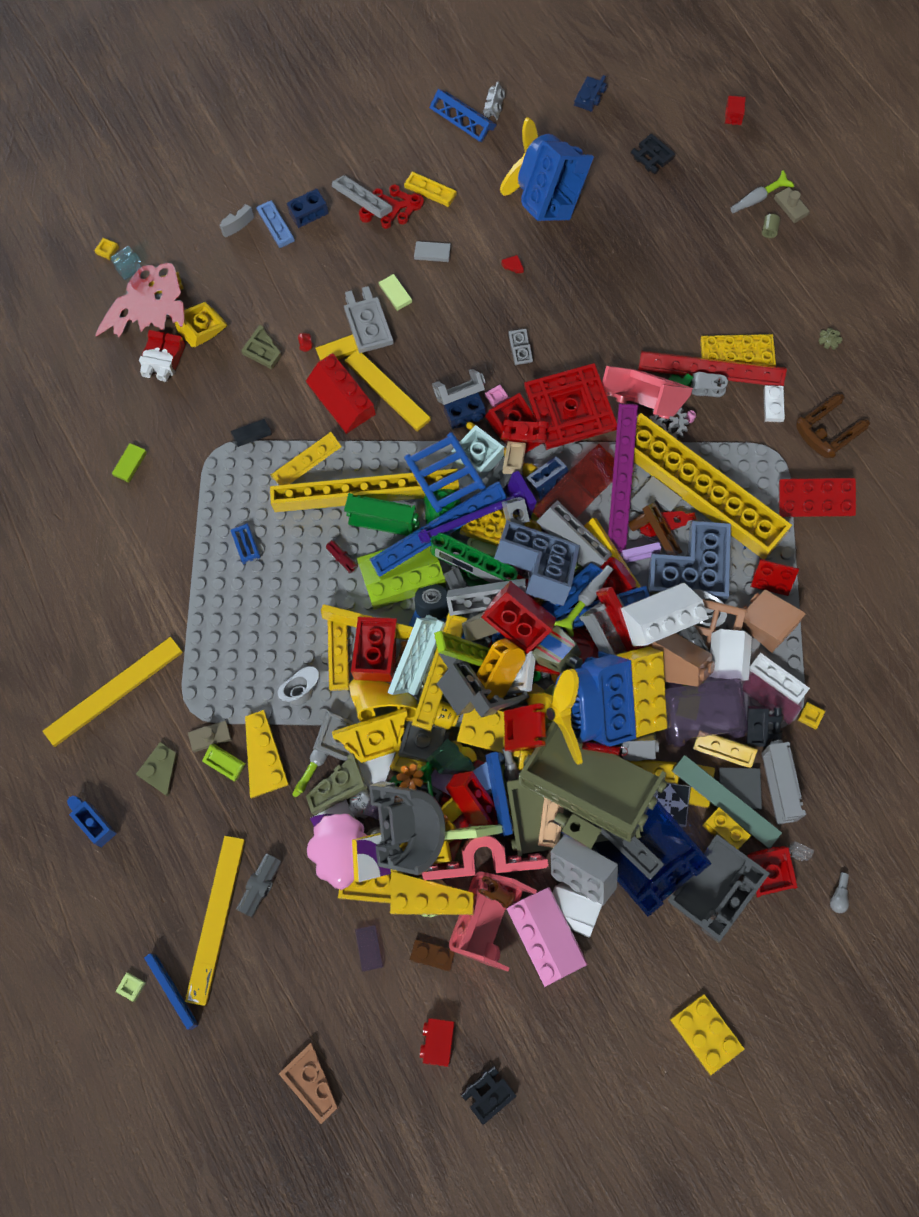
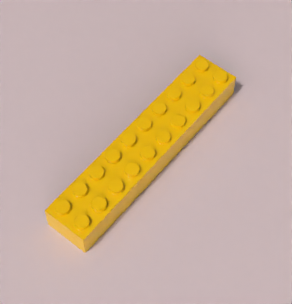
[633,413,792,560]

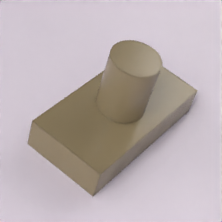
[774,187,810,223]
[188,721,232,752]

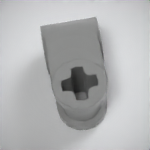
[692,372,728,397]

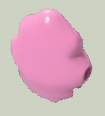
[307,814,368,890]

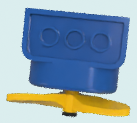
[500,117,594,221]
[527,651,636,765]

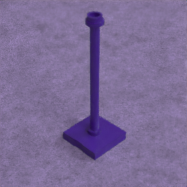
[418,471,537,543]

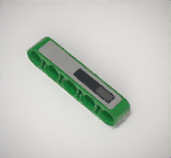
[430,533,518,583]

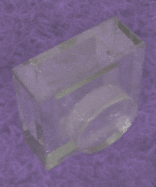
[789,841,814,861]

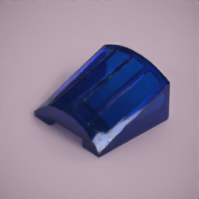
[592,797,712,917]

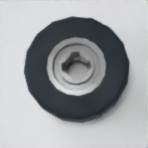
[414,584,449,619]

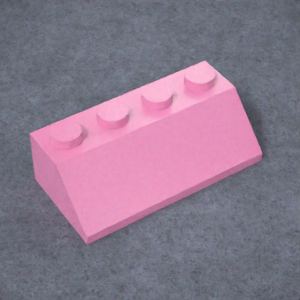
[506,887,588,987]

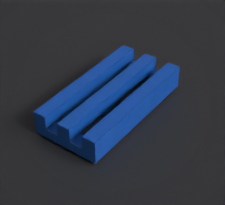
[230,523,261,564]

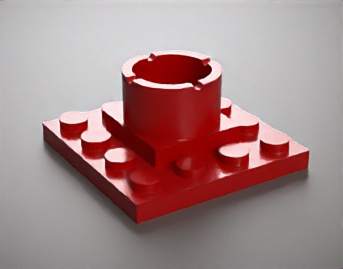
[524,363,617,450]

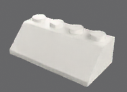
[621,583,709,646]

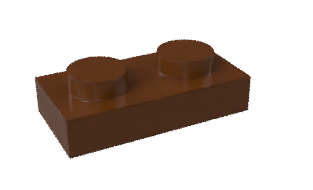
[409,940,455,972]

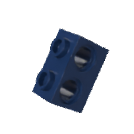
[287,189,328,228]
[443,392,485,429]
[526,456,572,501]

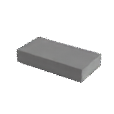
[414,241,451,262]

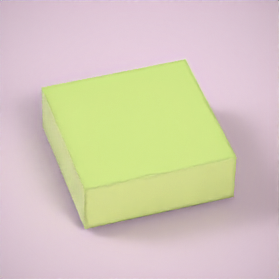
[116,972,146,1002]

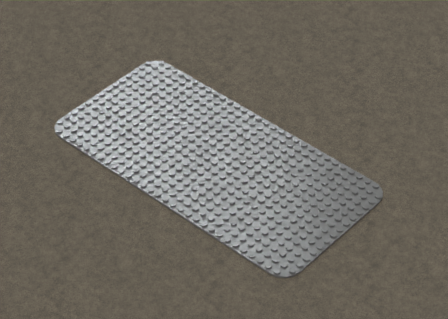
[182,441,805,731]

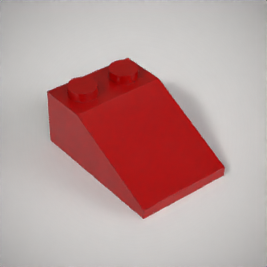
[485,393,543,454]
[351,617,397,682]

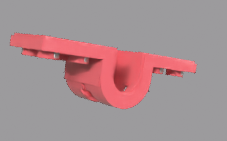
[422,835,548,880]

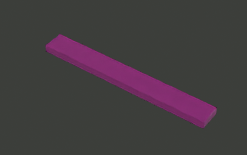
[608,404,638,554]

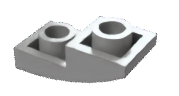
[220,204,254,237]
[508,329,533,365]

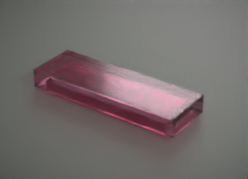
[740,672,802,724]

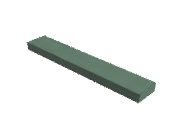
[671,755,782,848]

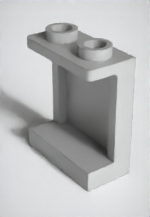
[432,369,486,405]

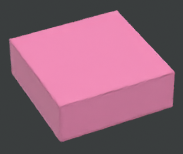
[485,385,509,408]

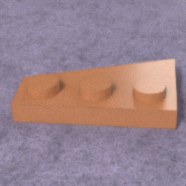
[279,1043,338,1124]

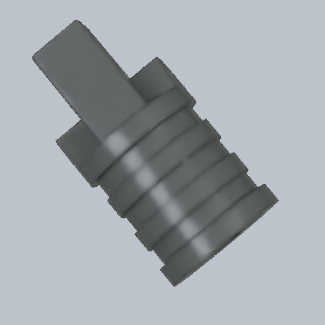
[681,625,710,653]

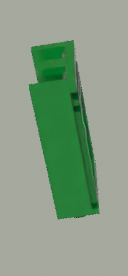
[344,493,420,536]

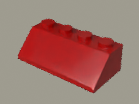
[306,353,376,434]

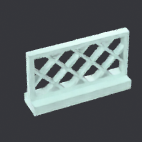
[387,615,446,695]

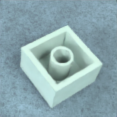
[451,425,504,480]

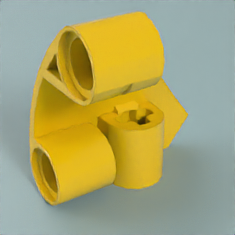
[349,679,418,722]

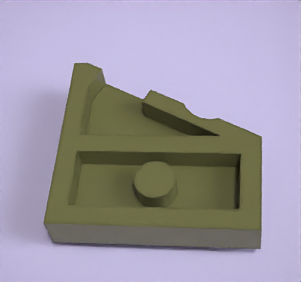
[241,325,281,369]
[136,742,177,797]

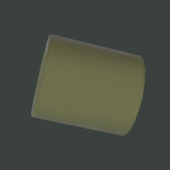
[762,214,780,238]

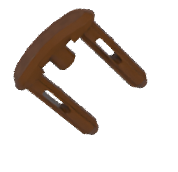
[796,394,870,458]

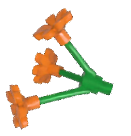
[394,762,448,824]

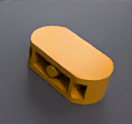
[476,639,525,700]

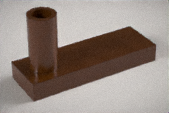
[628,503,682,556]

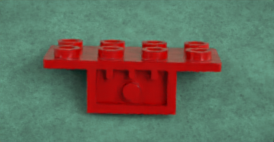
[779,478,856,517]

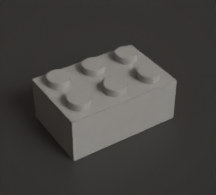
[551,835,618,906]

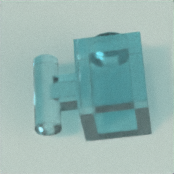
[111,246,141,280]

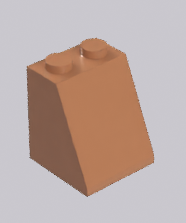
[742,590,806,653]
[652,633,715,687]

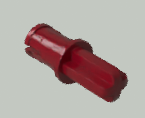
[326,540,358,574]

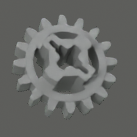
[649,407,689,440]

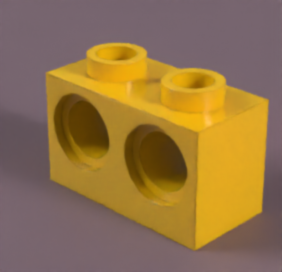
[702,807,751,849]

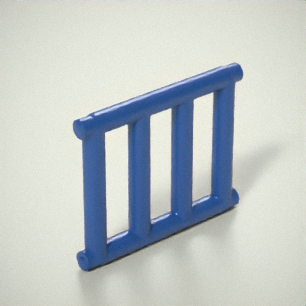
[404,432,486,513]

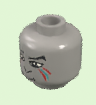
[348,789,378,819]

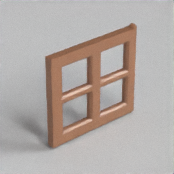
[682,599,748,651]

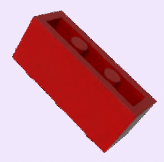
[446,771,498,826]

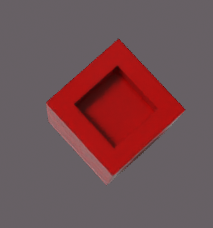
[725,96,745,125]

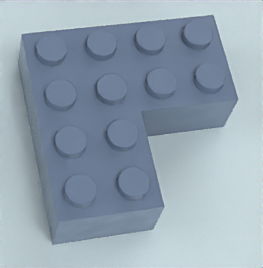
[494,520,580,606]
[648,521,731,604]

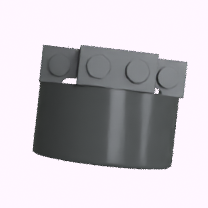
[437,636,529,718]
[369,781,445,875]
[668,835,770,943]

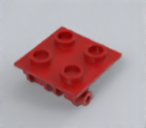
[750,559,799,596]

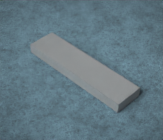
[332,175,392,218]

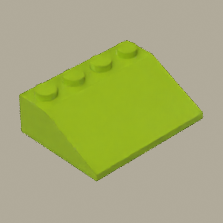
[357,546,446,610]

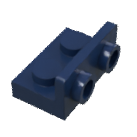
[574,75,607,112]

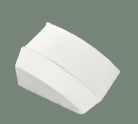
[710,629,752,681]
[552,882,602,938]

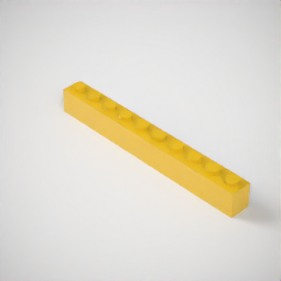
[270,469,459,512]

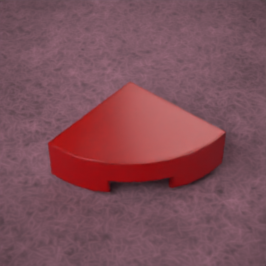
[501,255,524,273]

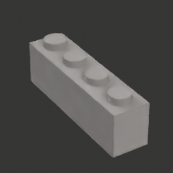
[537,500,612,569]
[446,578,528,616]

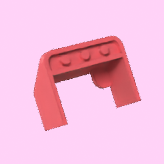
[602,366,693,419]
[449,872,537,972]

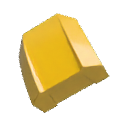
[175,302,227,347]

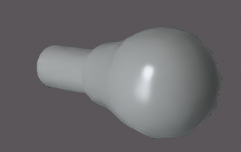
[502,747,521,781]
[830,873,849,913]

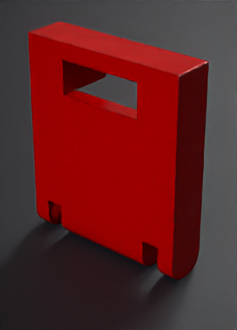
[504,703,546,752]

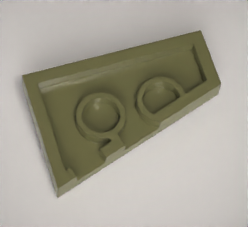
[306,753,367,815]

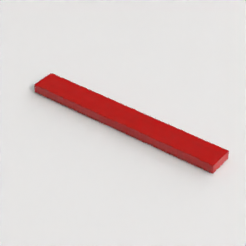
[639,351,787,387]

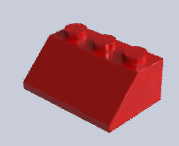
[481,581,556,654]

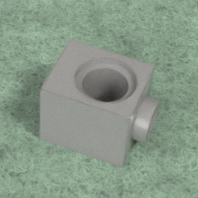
[502,497,530,526]

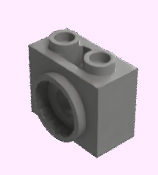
[618,732,659,761]

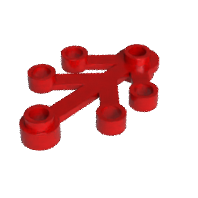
[359,184,424,229]

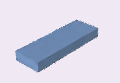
[256,200,295,248]

